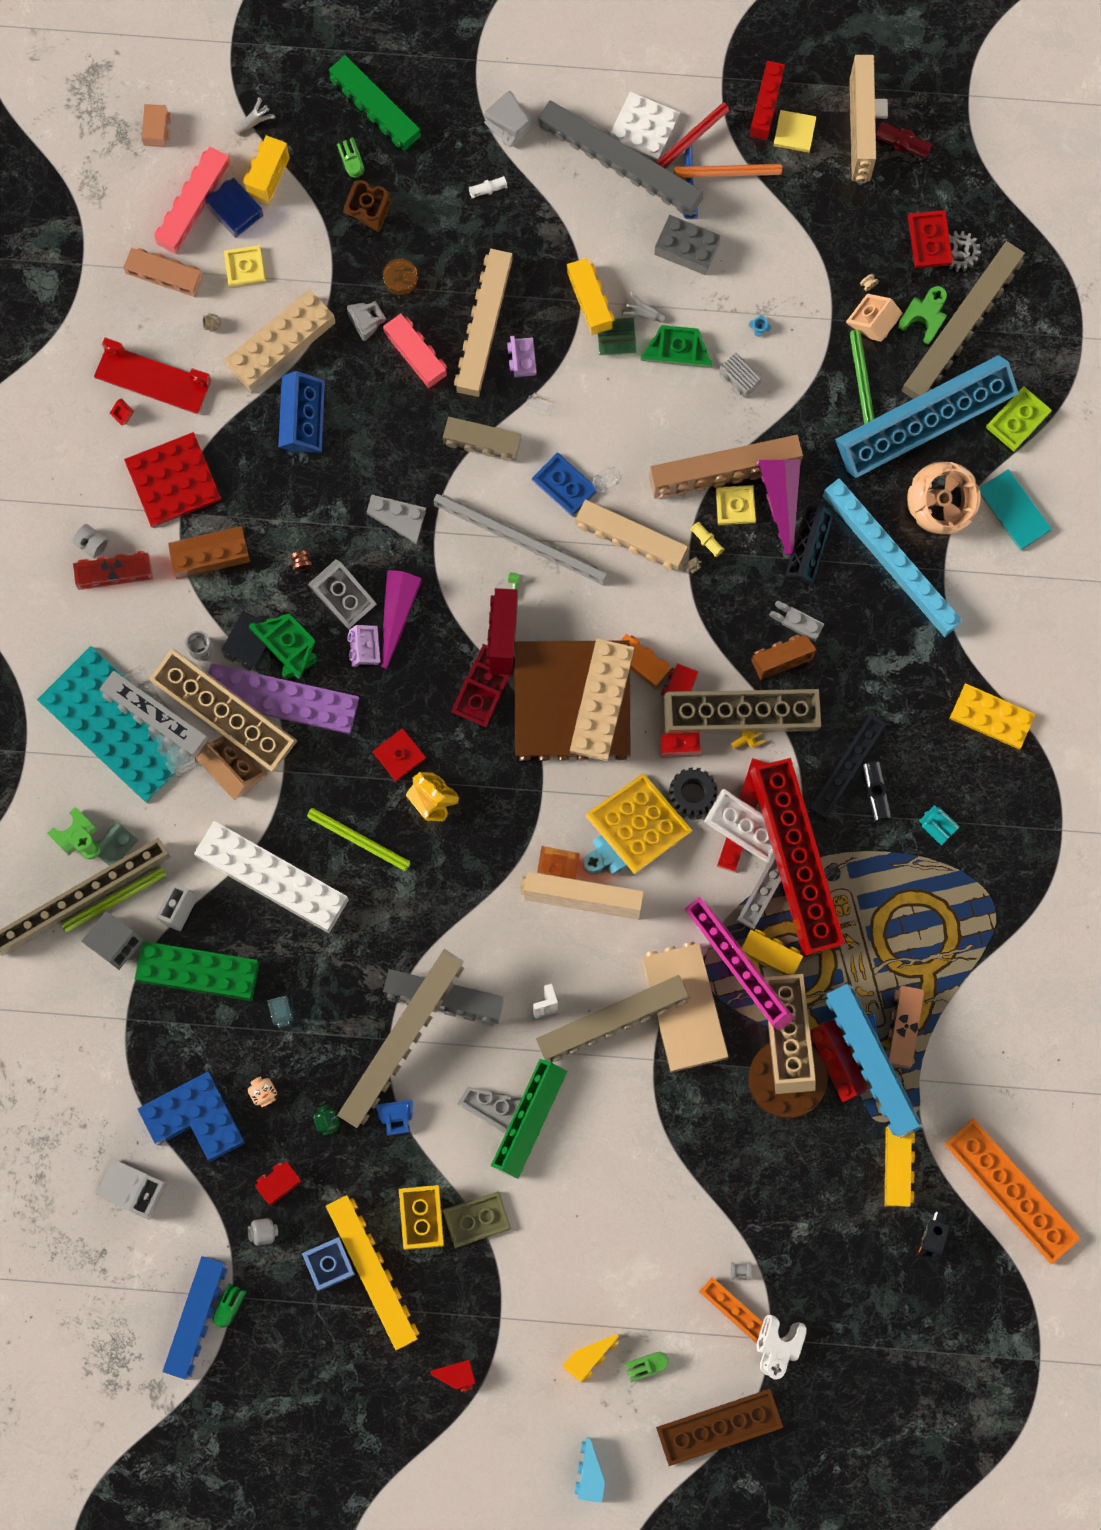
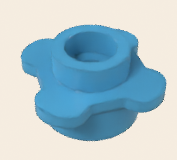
[749,315,771,337]

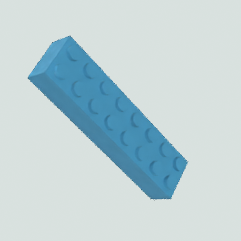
[826,984,923,1138]

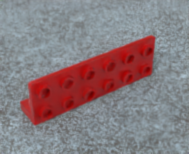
[94,337,212,414]

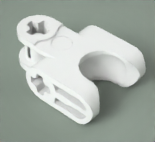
[757,1315,807,1379]

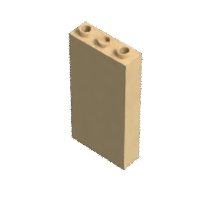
[850,55,876,183]
[521,872,644,920]
[642,942,728,1073]

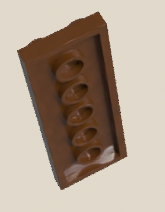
[656,1389,783,1466]

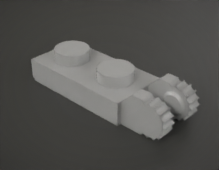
[769,601,824,641]

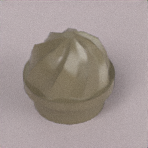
[203,313,221,332]

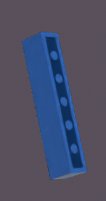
[162,1256,228,1380]

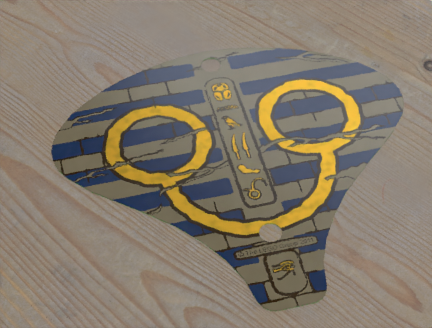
[705,851,996,1122]

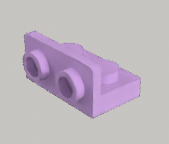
[507,336,537,377]
[348,625,380,667]

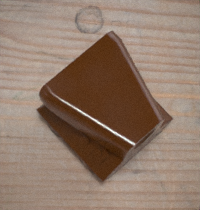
[343,180,391,232]

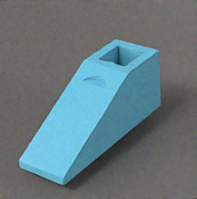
[574,1437,605,1503]

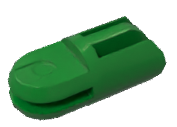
[213,1283,247,1328]

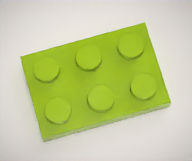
[986,386,1052,451]

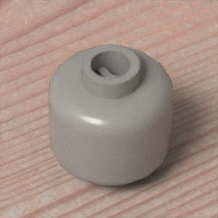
[248,1218,278,1246]

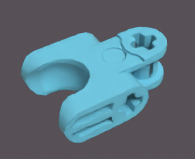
[583,835,628,875]

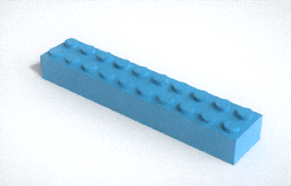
[835,355,1019,478]

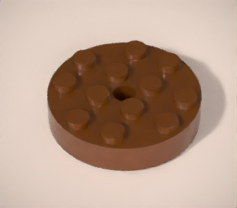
[748,1043,828,1119]

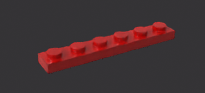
[717,758,768,873]

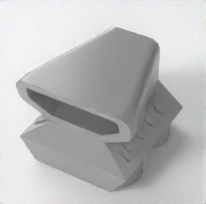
[484,91,535,147]

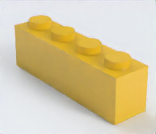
[567,258,615,336]
[885,1126,915,1207]

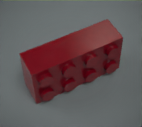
[486,588,518,675]

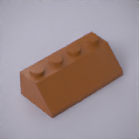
[168,526,250,579]

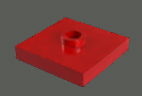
[372,728,426,782]

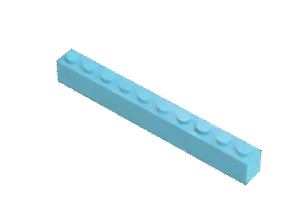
[823,478,962,637]

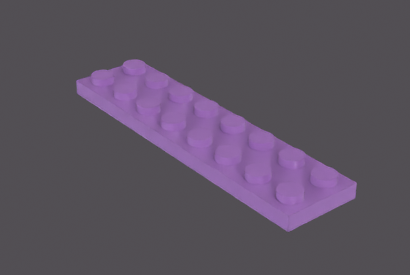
[208,663,359,734]

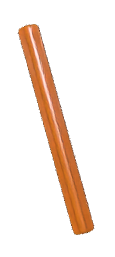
[674,164,782,178]

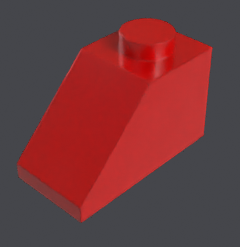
[430,1360,476,1392]

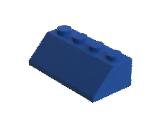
[278,371,325,452]

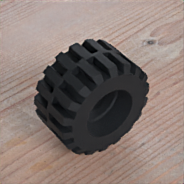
[669,767,718,819]

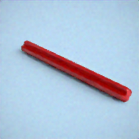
[655,102,729,168]

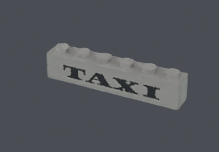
[100,671,208,759]

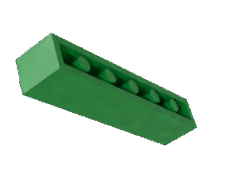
[329,55,421,151]
[491,1059,568,1179]

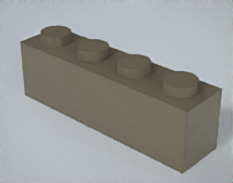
[443,416,521,461]

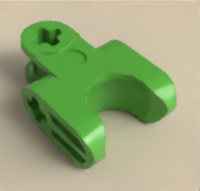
[898,286,947,345]
[47,807,100,860]

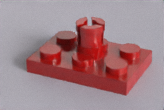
[908,210,953,269]

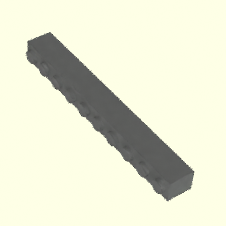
[538,100,703,216]

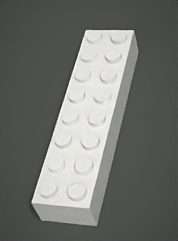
[194,821,349,933]

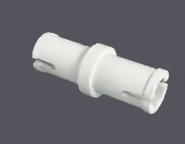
[469,176,507,198]

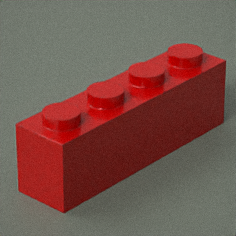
[750,61,785,140]
[810,1019,869,1102]

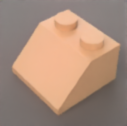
[846,294,903,342]

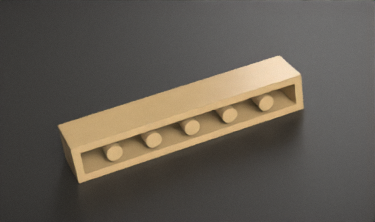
[575,499,688,571]

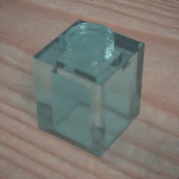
[267,996,294,1027]

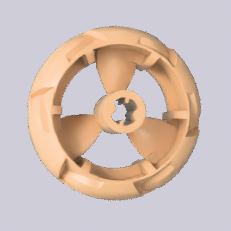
[907,462,981,534]

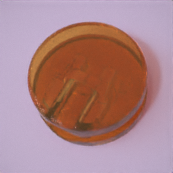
[383,259,418,296]

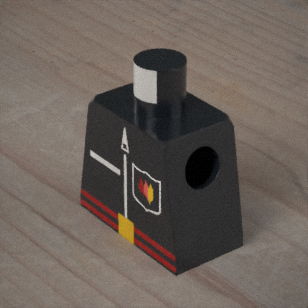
[916,1212,949,1262]

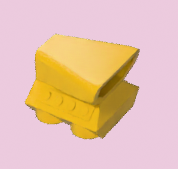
[406,772,459,821]

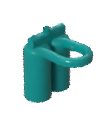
[919,805,960,846]

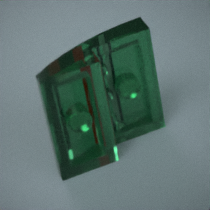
[598,318,636,356]

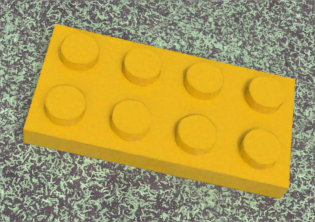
[949,683,1036,750]

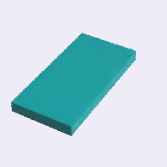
[980,469,1052,551]

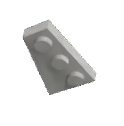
[367,495,426,545]
[457,1087,520,1134]

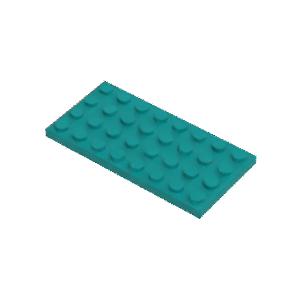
[37,646,191,803]

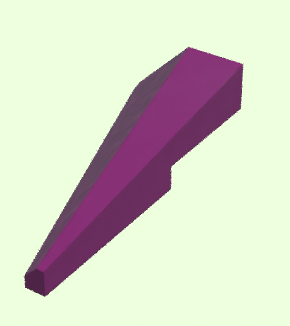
[757,459,801,554]
[381,570,422,670]

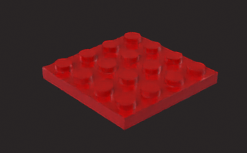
[124,432,221,528]

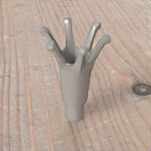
[234,97,275,136]
[622,291,666,322]

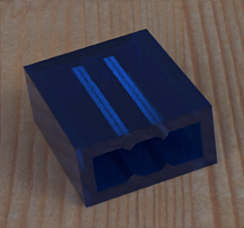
[205,177,264,238]

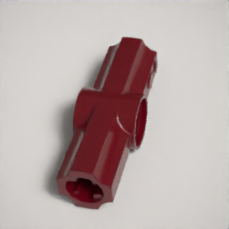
[875,122,932,159]

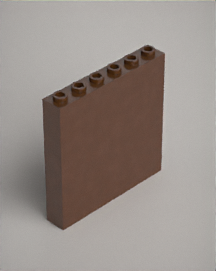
[515,640,631,761]

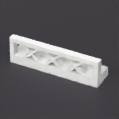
[533,984,558,1020]

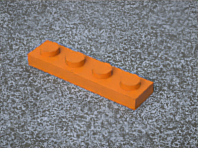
[699,1277,763,1344]

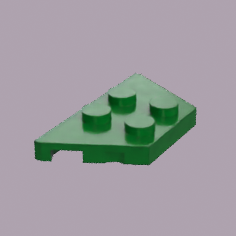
[641,325,712,368]
[249,614,315,679]

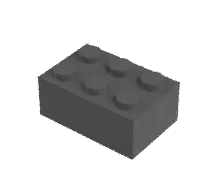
[654,214,721,275]

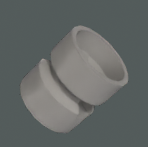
[73,524,109,559]
[185,631,213,661]

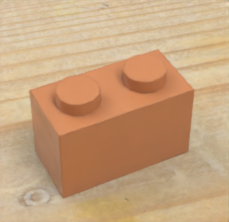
[142,104,171,147]

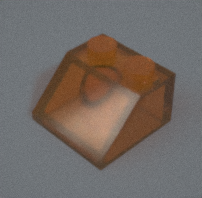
[537,846,580,880]

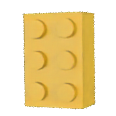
[243,136,290,206]
[399,1185,444,1250]

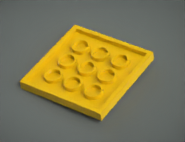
[585,773,693,874]

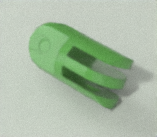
[337,137,364,178]
[624,1352,669,1382]

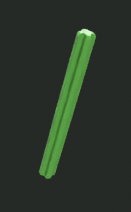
[850,330,874,424]

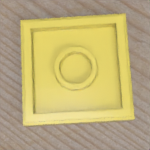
[773,110,816,153]
[224,245,266,287]
[716,485,756,525]

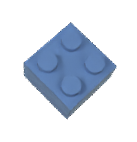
[302,1237,355,1291]

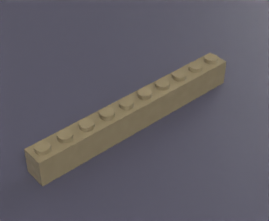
[902,241,1025,399]
[0,837,171,956]
[337,949,464,1128]

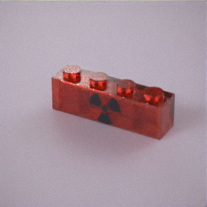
[73,551,153,590]

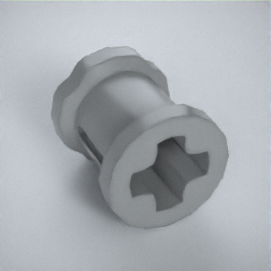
[731,1262,752,1280]

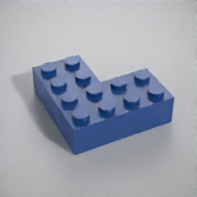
[137,1072,246,1162]

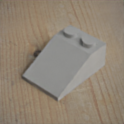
[308,560,376,629]

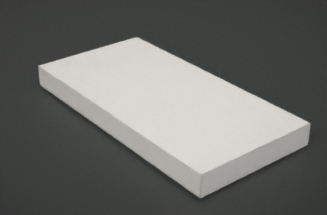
[704,789,774,863]

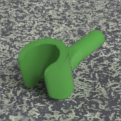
[508,572,520,589]

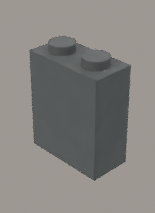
[81,911,144,970]

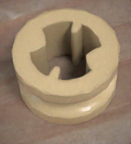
[860,274,879,291]

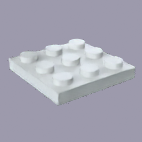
[610,92,680,161]

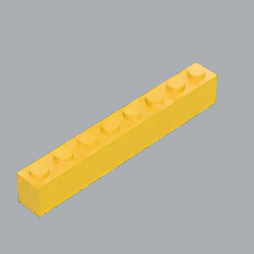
[326,1195,419,1351]

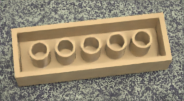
[225,289,335,393]
[570,638,634,762]
[764,974,815,1094]

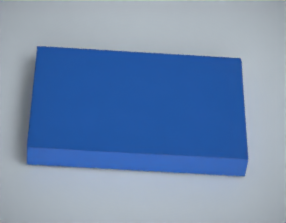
[532,452,598,517]

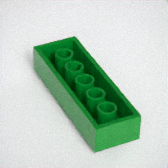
[135,941,259,1001]

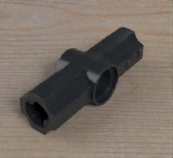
[863,762,891,822]

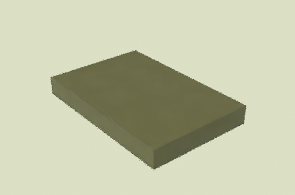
[443,1191,511,1248]

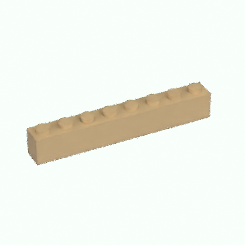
[454,249,512,397]

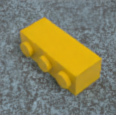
[742,929,803,975]

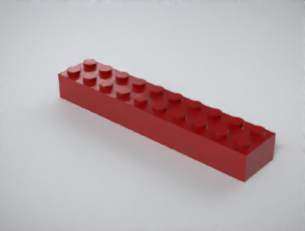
[750,758,845,957]

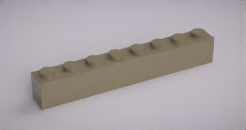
[536,975,690,1063]

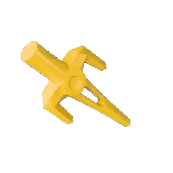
[731,732,765,750]

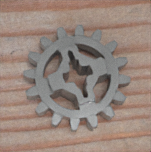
[949,231,981,272]

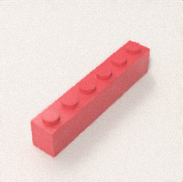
[154,146,231,254]

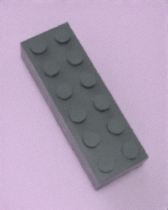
[383,969,504,1026]

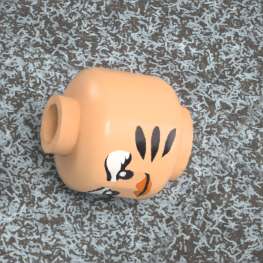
[248,1076,277,1107]

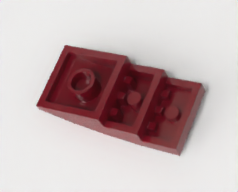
[451,644,515,727]

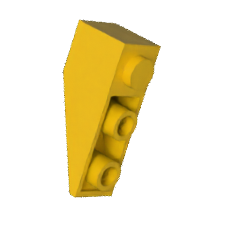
[562,1334,619,1382]

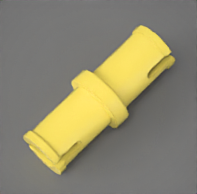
[691,522,724,557]

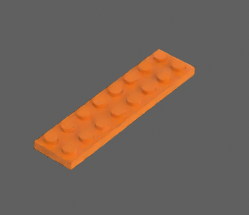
[944,1118,1081,1265]

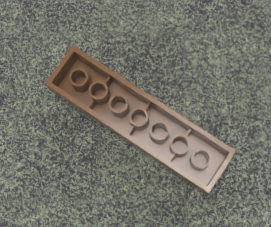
[649,435,803,500]

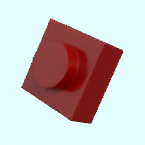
[110,399,134,426]

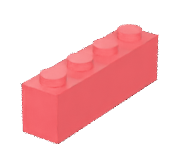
[383,314,447,388]

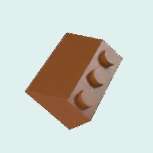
[752,634,816,681]

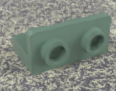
[97,822,138,866]

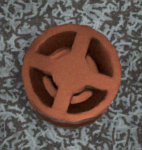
[290,551,312,572]

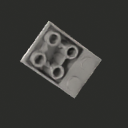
[96,1159,167,1220]

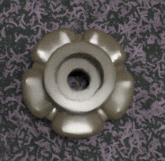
[684,557,702,574]

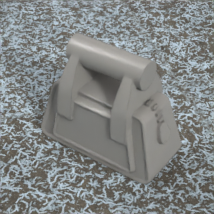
[347,301,387,341]

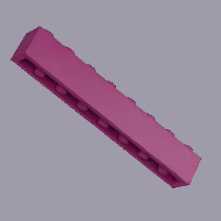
[685,897,795,1031]

